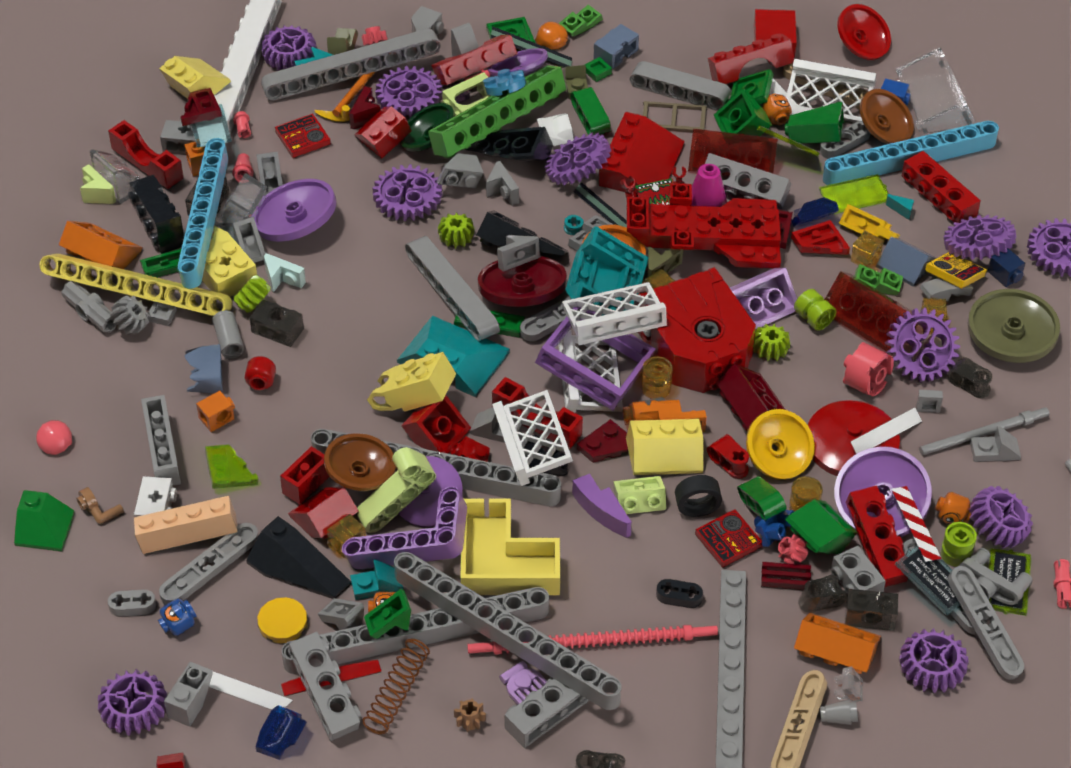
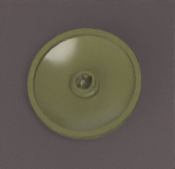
[968,289,1060,363]

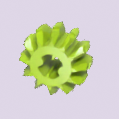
[438,212,475,249]
[234,275,271,313]
[753,323,791,361]

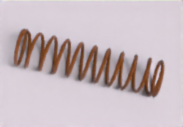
[362,638,430,735]

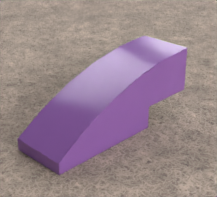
[572,474,632,538]

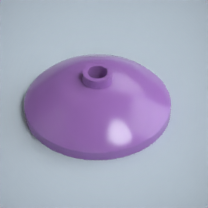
[488,48,548,77]
[399,456,463,527]

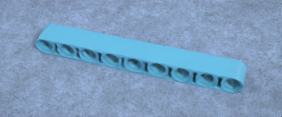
[823,121,999,186]
[178,138,229,289]

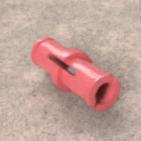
[1053,559,1071,609]

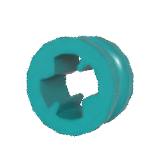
[564,215,584,236]

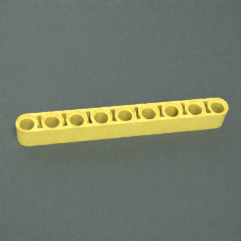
[39,254,233,316]

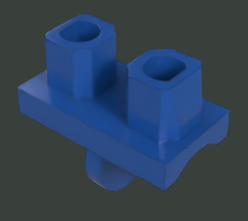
[754,510,794,547]

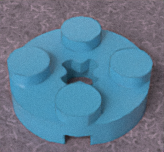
[483,69,526,96]

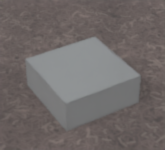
[148,301,177,326]
[916,390,943,413]

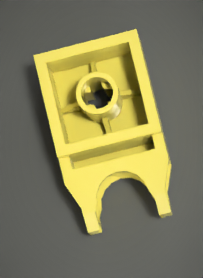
[183,226,257,302]
[367,352,456,412]

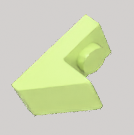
[80,164,116,204]

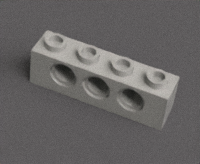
[705,153,792,208]
[141,395,181,486]
[288,632,362,741]
[504,667,592,748]

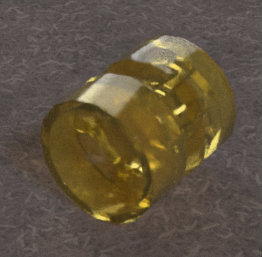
[641,356,673,399]
[789,476,823,512]

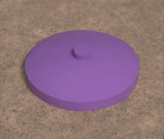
[252,179,337,242]
[834,447,932,539]

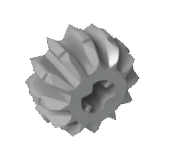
[110,295,150,335]

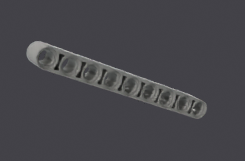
[261,29,441,100]

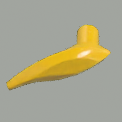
[315,105,350,122]

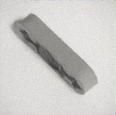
[820,121,871,159]

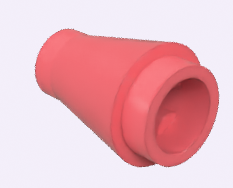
[232,153,254,183]

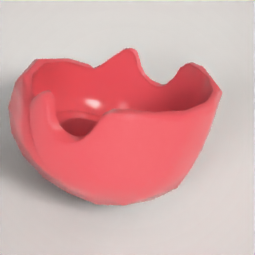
[36,420,72,455]

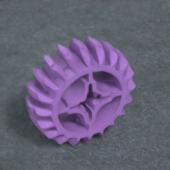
[261,25,316,71]
[969,486,1033,548]
[899,628,969,693]
[98,668,167,736]

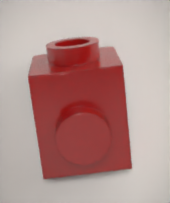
[451,436,490,462]

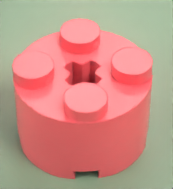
[843,342,894,396]

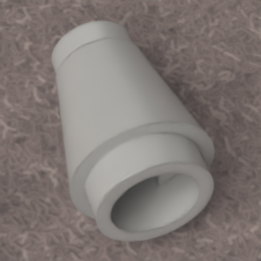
[820,699,858,725]

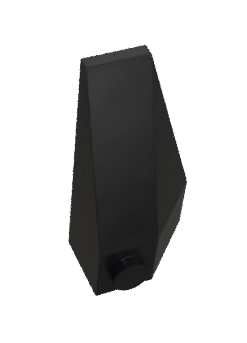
[465,127,553,161]
[476,210,568,255]
[246,516,351,599]

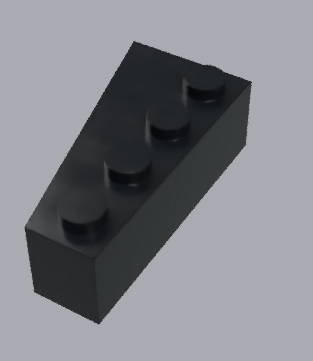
[128,175,184,254]

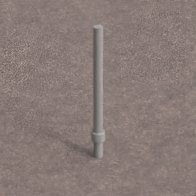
[919,407,1049,456]

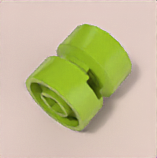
[794,289,837,331]
[940,522,977,567]

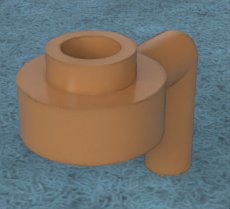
[76,487,124,524]

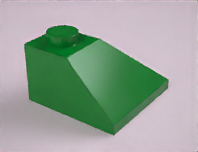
[714,88,772,144]
[14,490,75,552]

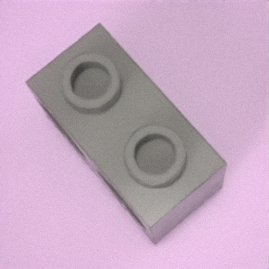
[831,546,886,607]

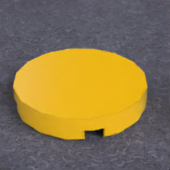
[257,597,307,643]

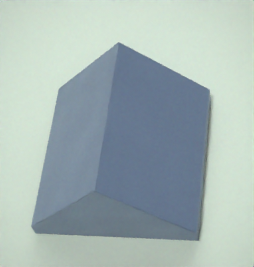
[876,236,936,287]

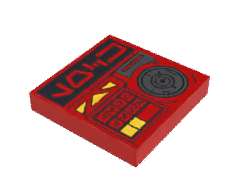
[275,113,331,158]
[695,509,762,568]

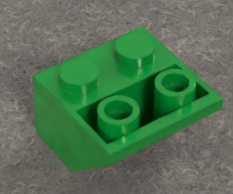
[785,499,858,554]

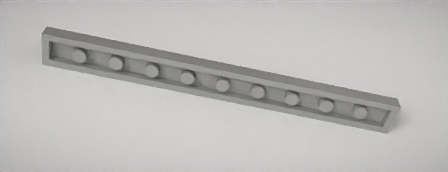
[715,570,746,768]

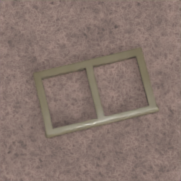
[643,101,707,134]

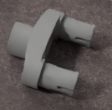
[960,548,1033,605]

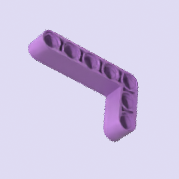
[342,486,467,569]

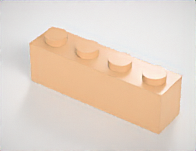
[134,496,238,554]

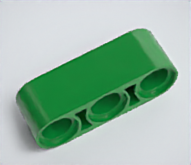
[570,87,611,135]
[737,476,787,520]

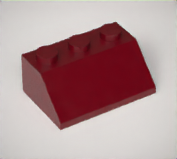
[716,363,786,432]

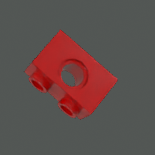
[280,446,330,505]

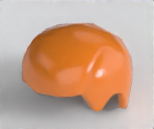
[535,22,568,50]

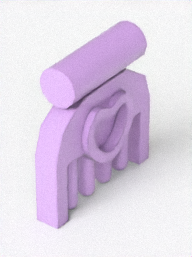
[499,661,547,705]

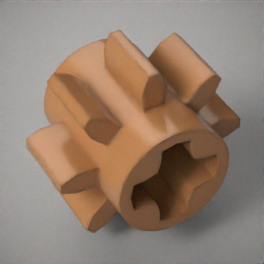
[454,698,486,732]

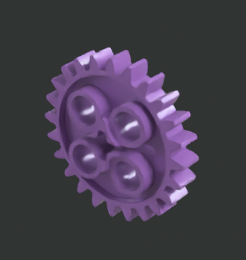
[375,66,442,118]
[545,133,611,185]
[373,164,442,221]
[944,215,1016,260]
[1027,218,1071,277]
[885,308,960,382]

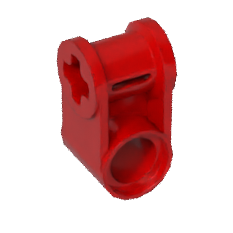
[707,434,749,479]

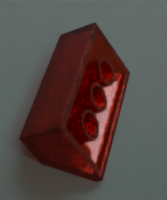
[688,129,778,176]
[824,271,918,355]

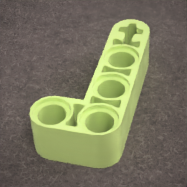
[356,447,436,533]

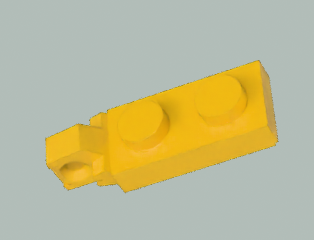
[839,204,900,243]

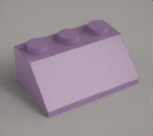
[730,268,797,329]

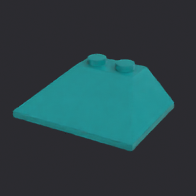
[565,226,649,316]
[397,315,510,397]

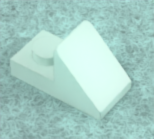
[264,253,306,292]

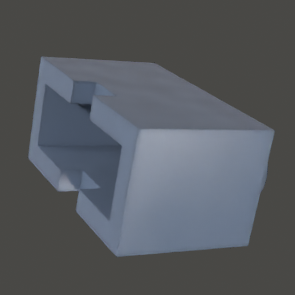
[593,24,639,70]

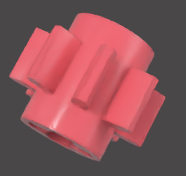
[362,26,388,46]
[778,533,808,564]

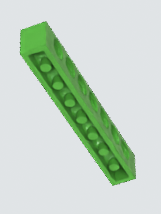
[428,65,567,158]

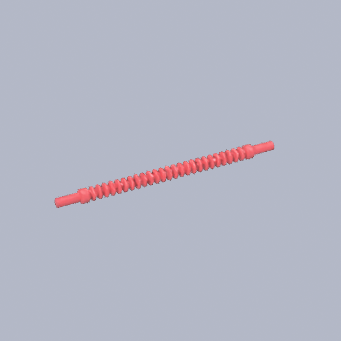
[467,625,718,655]

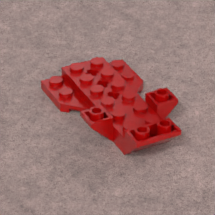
[626,183,781,269]

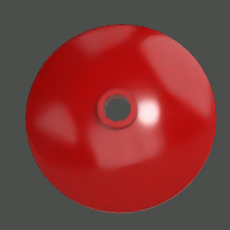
[837,4,891,60]

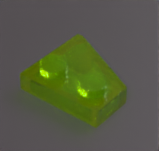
[205,444,258,489]

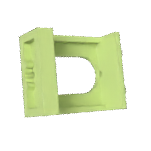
[441,72,490,116]

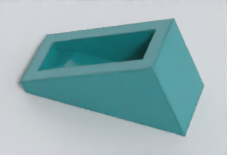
[886,194,914,220]

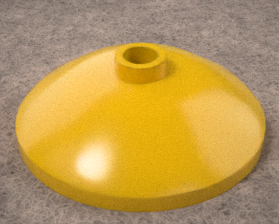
[746,409,814,480]

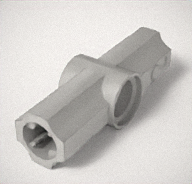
[61,281,117,333]

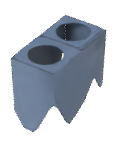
[184,344,223,393]

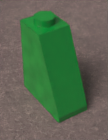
[785,102,845,144]

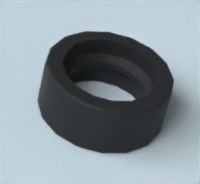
[674,475,722,517]

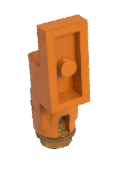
[623,397,707,432]

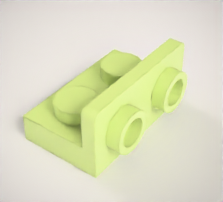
[613,476,666,514]

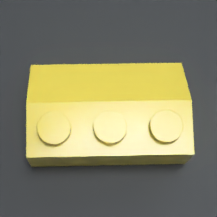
[159,56,231,99]
[626,419,703,475]

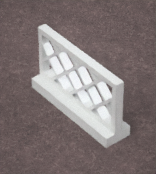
[786,59,876,122]
[562,282,667,345]
[558,330,623,413]
[492,390,573,486]

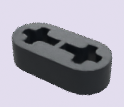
[656,579,703,608]

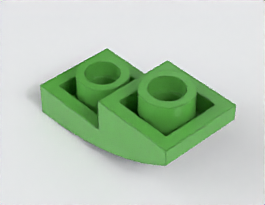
[558,5,603,36]
[852,264,903,295]

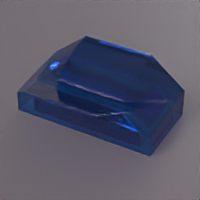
[792,197,839,227]
[255,705,307,760]

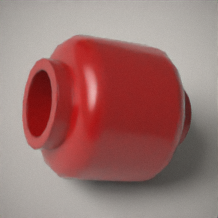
[244,356,276,390]

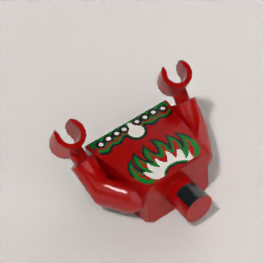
[620,167,687,205]

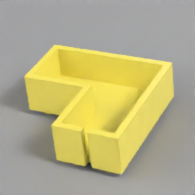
[460,499,560,595]

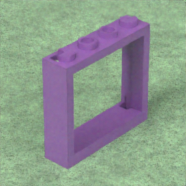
[535,306,656,411]

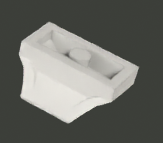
[537,113,574,151]

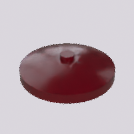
[478,256,567,307]

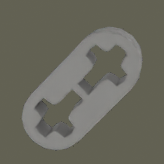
[108,590,156,617]

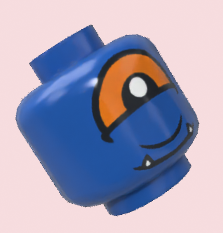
[158,598,197,636]

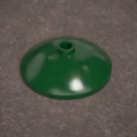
[400,103,455,152]

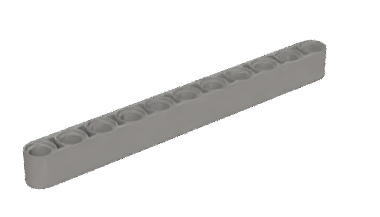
[311,429,561,506]
[394,552,621,710]
[282,587,549,674]

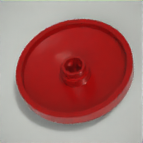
[808,400,900,476]

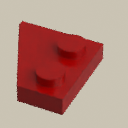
[791,220,850,255]

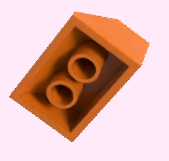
[59,221,143,269]
[794,613,881,674]

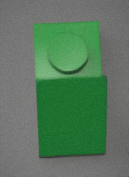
[364,589,411,639]

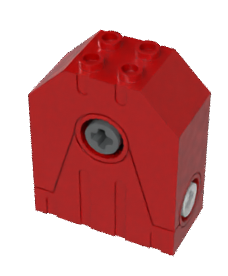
[634,267,756,393]

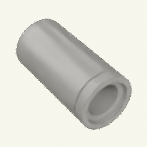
[212,310,244,359]

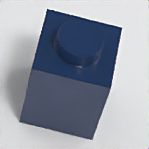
[988,248,1025,287]

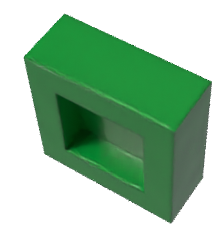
[584,57,612,82]

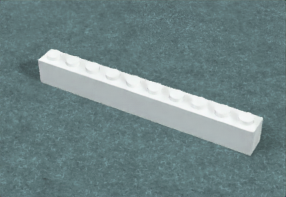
[214,0,282,138]

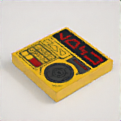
[925,252,987,289]

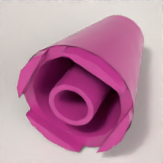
[692,164,727,207]

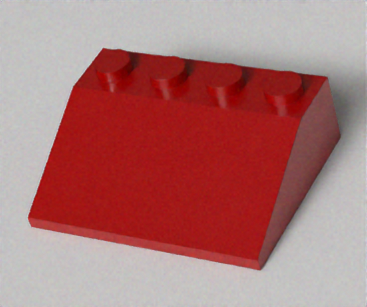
[599,112,685,192]

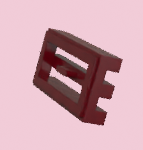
[761,562,811,590]

